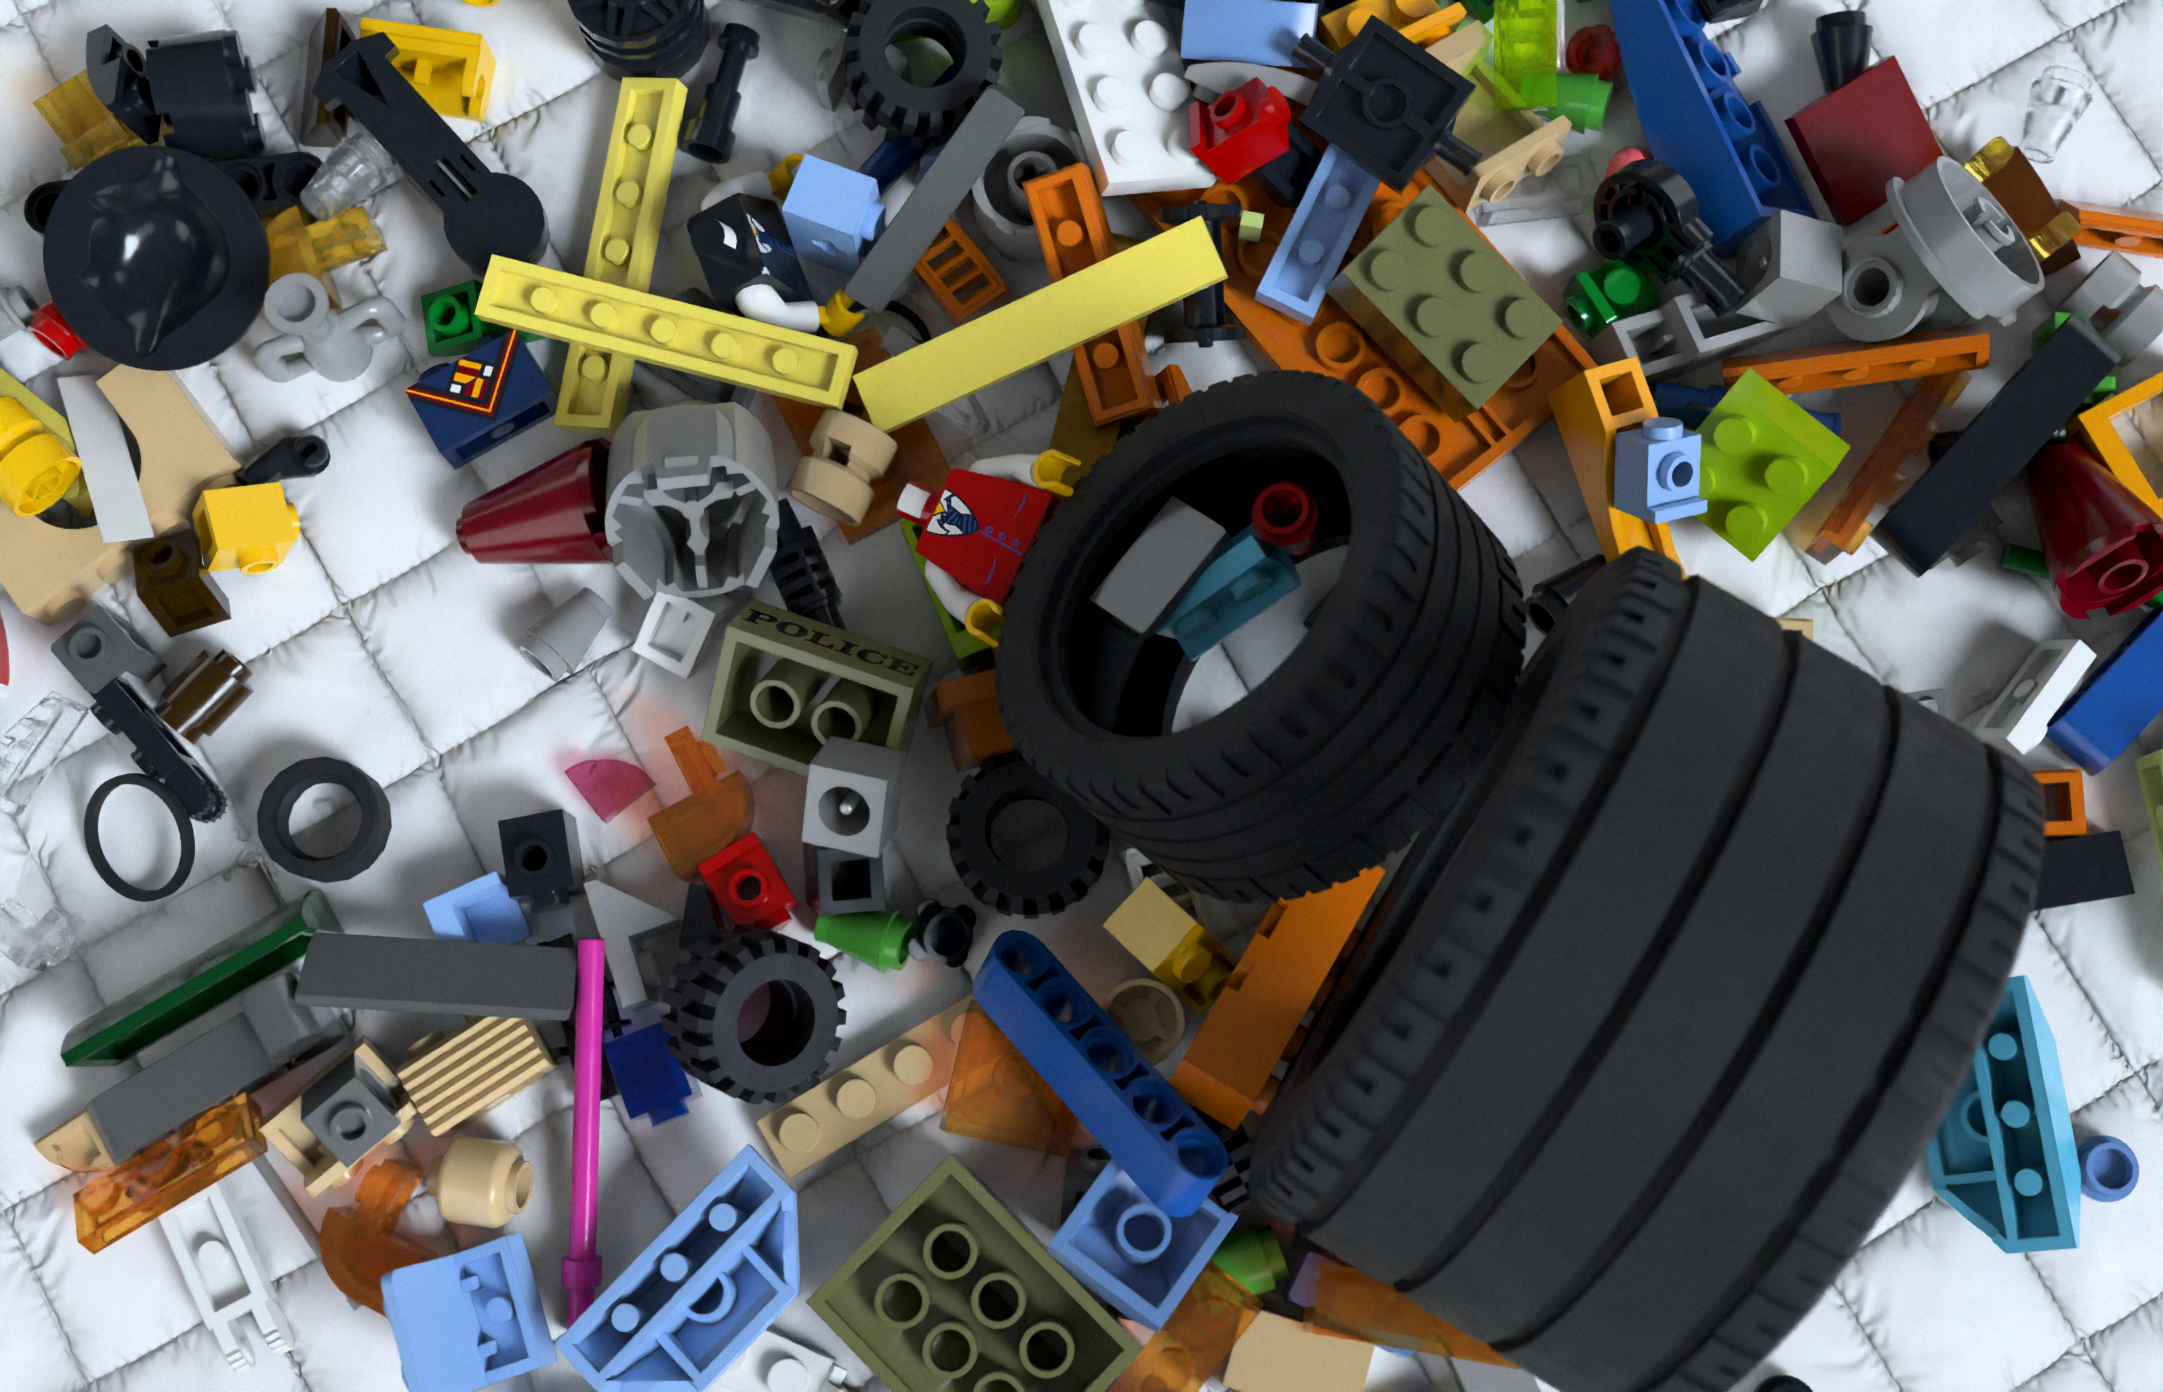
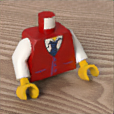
[896,449,1081,648]

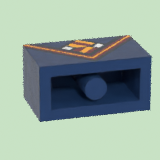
[405,329,558,470]

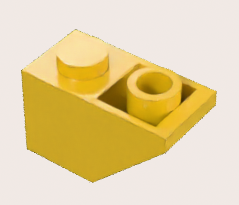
[1102,877,1238,1016]

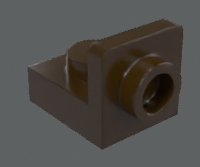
[132,529,231,638]

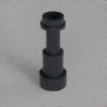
[682,23,760,164]

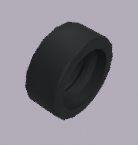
[257,756,392,883]

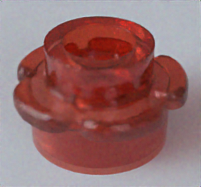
[1565,24,1621,81]

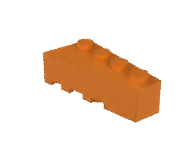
[1168,866,1386,1131]

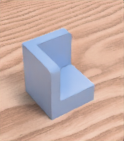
[422,871,532,944]

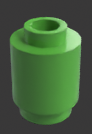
[1192,1224,1289,1311]

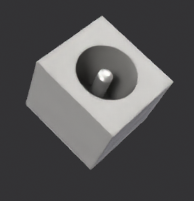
[1735,209,1842,329]
[801,736,907,858]

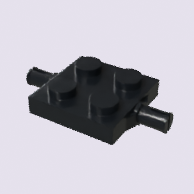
[1291,14,1483,195]

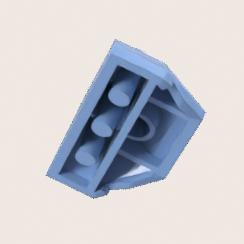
[554,1144,801,1392]

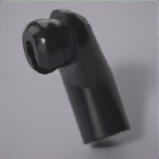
[235,434,330,486]

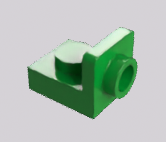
[1562,260,1662,339]

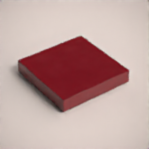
[1784,55,1944,227]

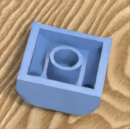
[1046,1158,1239,1333]

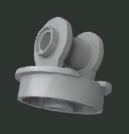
[1826,156,2045,343]

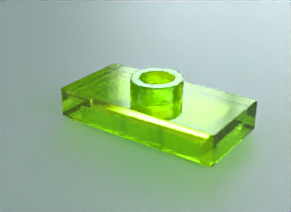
[1494,0,1557,112]

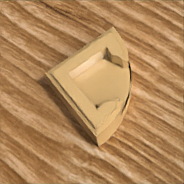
[33,1109,123,1172]

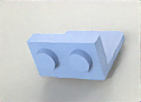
[381,1232,558,1392]

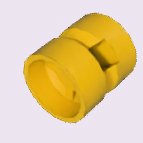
[0,395,82,518]

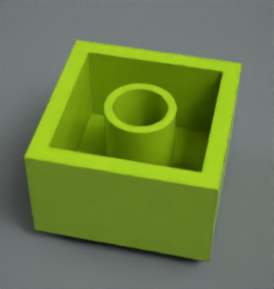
[1694,367,1851,562]

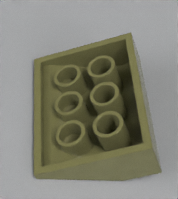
[806,1153,1144,1392]

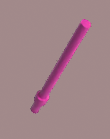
[561,938,605,1329]

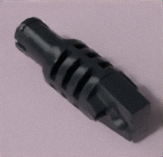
[768,498,847,631]

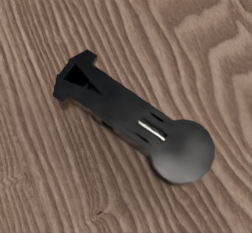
[312,32,550,278]

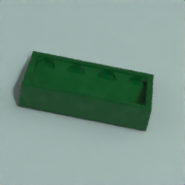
[60,889,345,1067]

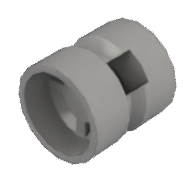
[2054,249,2163,368]

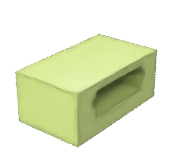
[1238,210,1264,242]

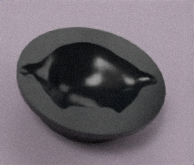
[43,145,271,371]

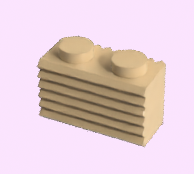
[395,1015,560,1138]

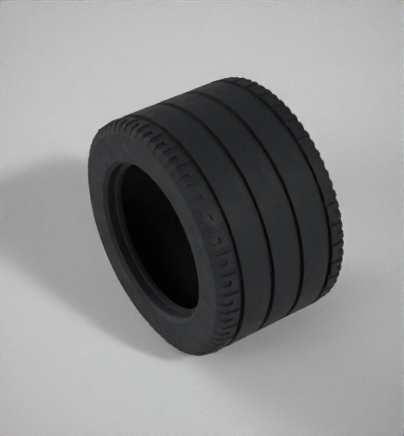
[1248,545,2046,1392]

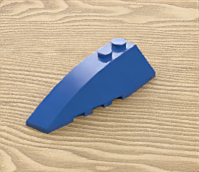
[1609,0,1819,258]

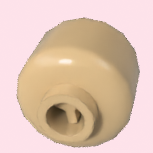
[427,1136,534,1228]

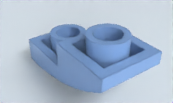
[1180,0,1319,68]

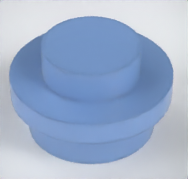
[2076,1135,2139,1202]

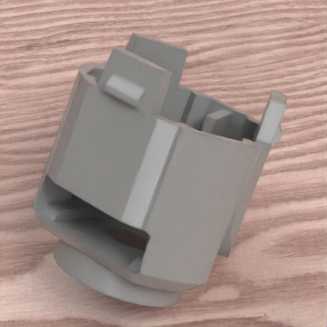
[605,400,780,600]

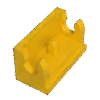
[359,17,496,122]

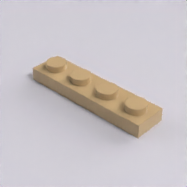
[756,993,1014,1179]

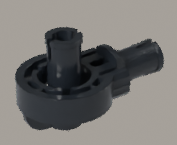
[1593,159,1750,318]

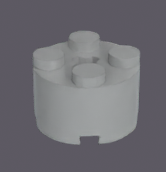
[971,116,1091,262]

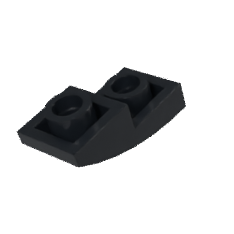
[86,24,162,146]

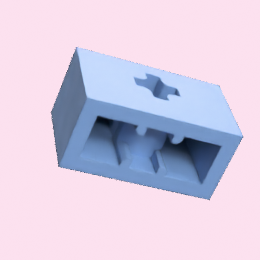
[781,153,887,276]

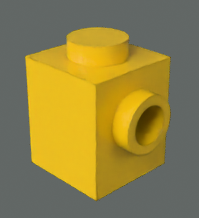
[192,482,300,575]

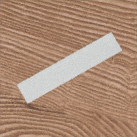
[57,374,154,543]

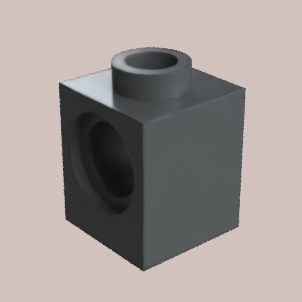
[301,1051,401,1168]

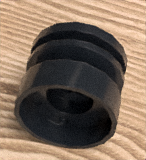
[567,0,710,82]

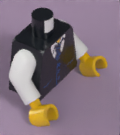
[686,153,865,337]

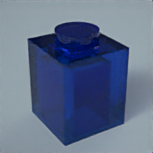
[603,1022,703,1127]

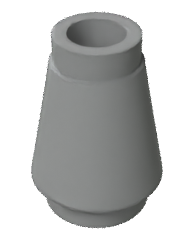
[519,587,613,681]

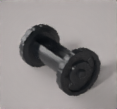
[1158,200,1247,348]

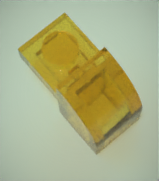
[33,68,146,172]
[265,205,388,311]

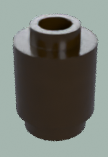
[154,648,254,744]

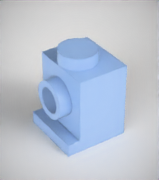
[1614,417,1707,524]

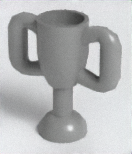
[253,272,406,383]

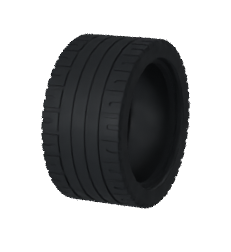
[995,370,1527,904]

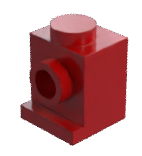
[1189,77,1291,186]
[697,832,801,932]

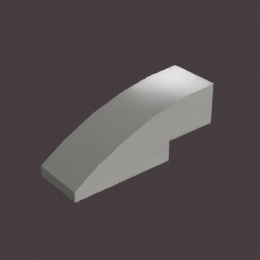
[1587,292,1791,387]

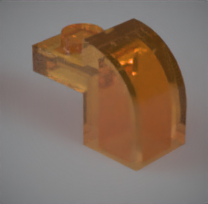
[646,726,755,882]
[320,1159,439,1317]

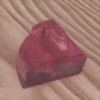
[564,759,657,824]

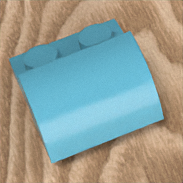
[1156,523,1301,661]

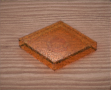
[939,999,1078,1158]

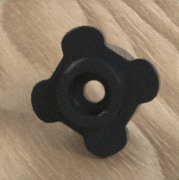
[907,898,976,968]

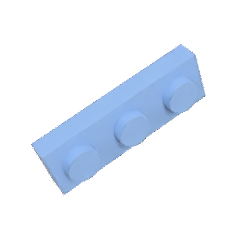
[1254,146,1380,326]

